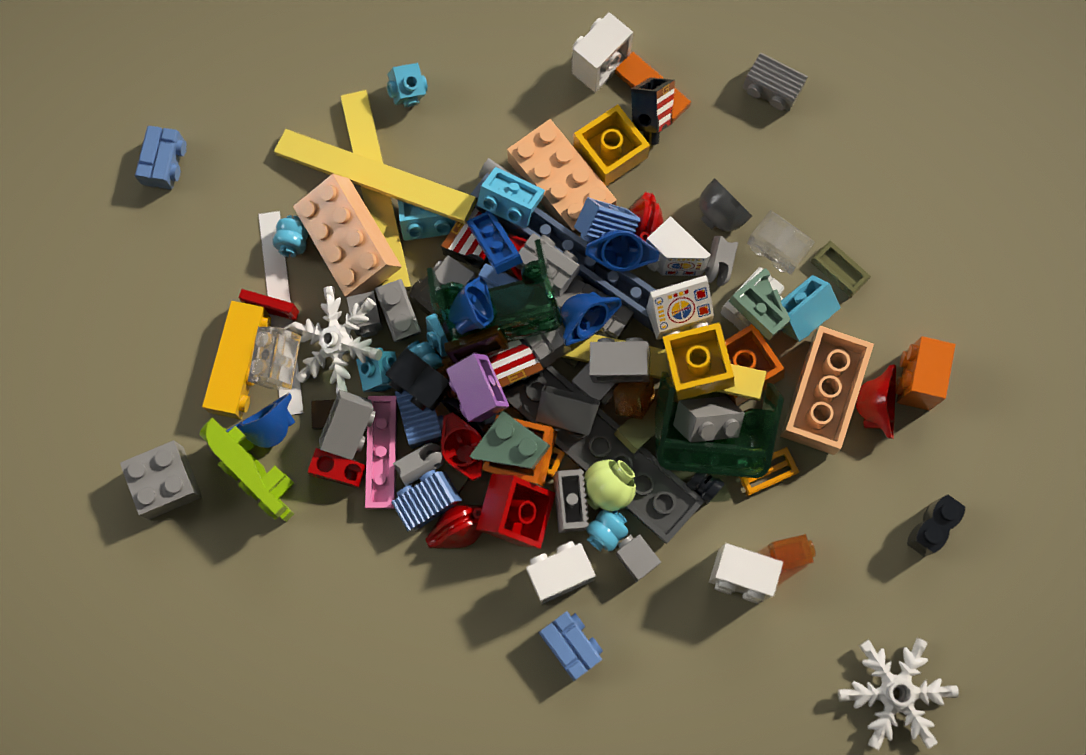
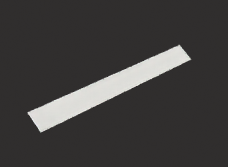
[258,211,304,415]

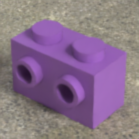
[446,353,510,422]

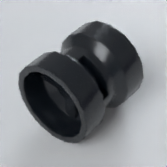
[686,465,726,505]

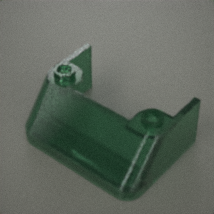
[427,239,562,342]
[655,372,784,478]

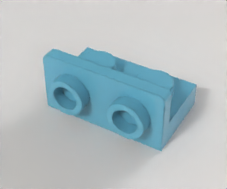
[477,167,545,228]
[398,200,456,241]

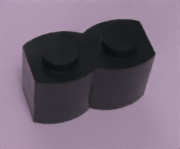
[385,348,451,411]
[907,495,965,557]

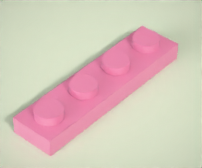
[365,396,397,509]

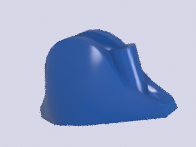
[585,230,660,271]
[448,276,494,334]
[561,292,622,346]
[226,392,295,448]

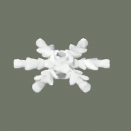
[290,286,382,394]
[838,638,959,750]

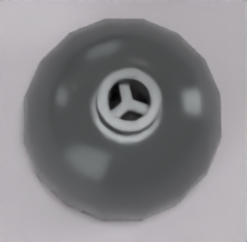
[699,178,752,232]

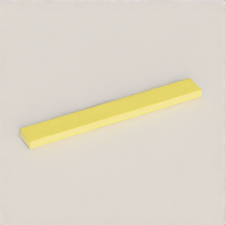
[341,90,412,290]
[274,129,477,224]
[556,326,766,401]

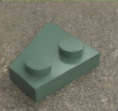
[728,268,791,340]
[470,411,551,469]

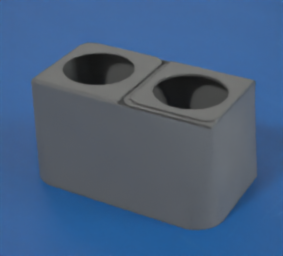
[536,385,600,436]

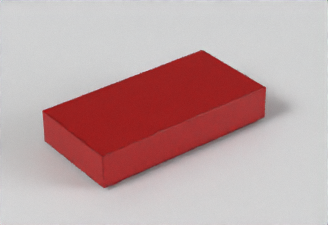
[238,289,299,321]

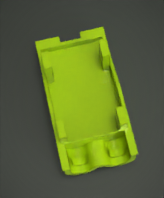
[199,418,295,522]

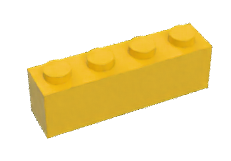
[202,301,271,420]

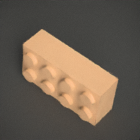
[507,119,617,237]
[293,174,402,297]
[780,326,874,455]

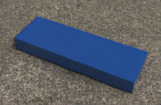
[466,211,523,275]

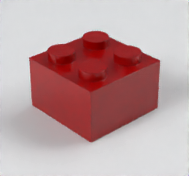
[476,474,556,549]

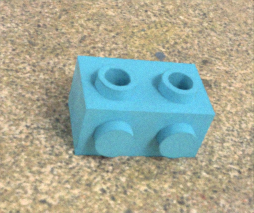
[781,275,841,342]

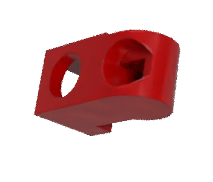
[307,448,366,488]

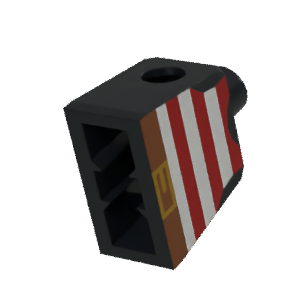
[631,77,675,145]
[441,207,489,269]
[488,324,544,393]

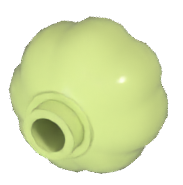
[584,460,636,511]

